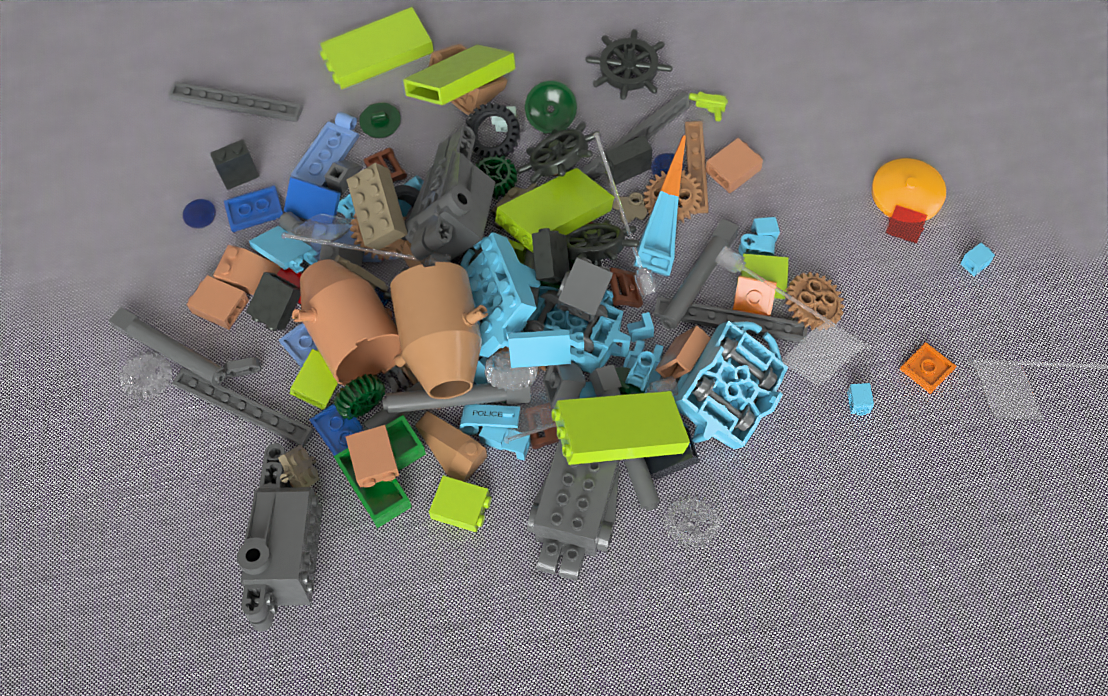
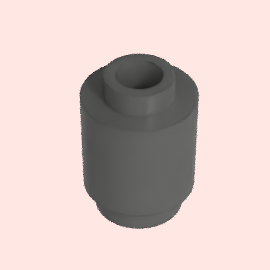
[279,212,306,237]

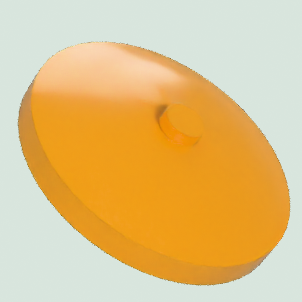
[871,158,946,223]

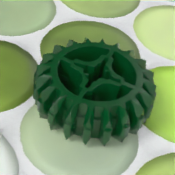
[475,154,517,200]
[334,374,386,420]

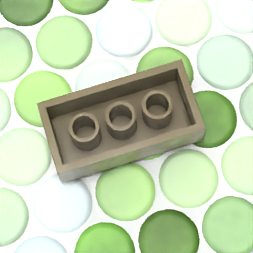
[346,163,408,250]

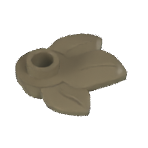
[612,192,647,223]

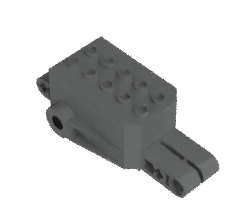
[404,126,495,262]
[527,439,619,581]
[237,443,323,632]

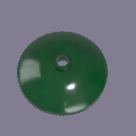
[525,81,577,134]

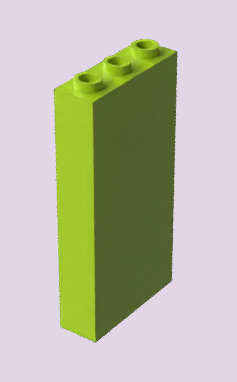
[319,7,434,90]
[403,45,516,105]
[495,168,614,253]
[551,391,690,465]

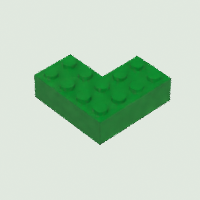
[333,415,426,528]

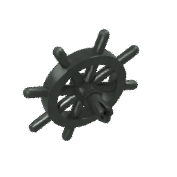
[585,29,673,100]
[517,122,601,184]
[566,220,640,267]

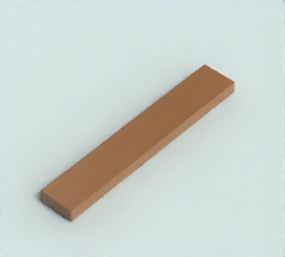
[685,121,709,214]

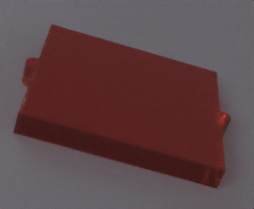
[885,205,927,244]

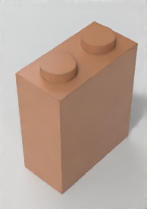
[706,138,763,193]
[186,275,249,330]
[655,326,711,382]
[345,425,400,487]

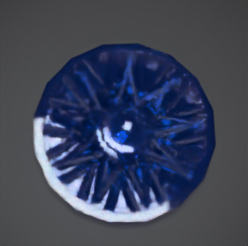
[651,153,684,177]
[182,199,216,229]

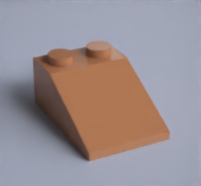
[213,245,281,295]

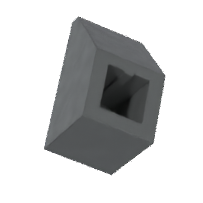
[324,160,361,195]

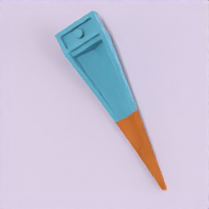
[633,135,686,277]

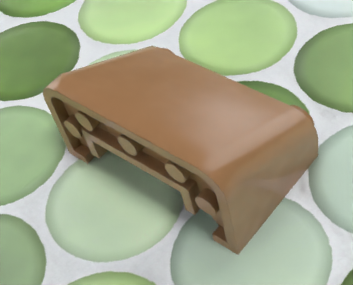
[428,43,508,115]

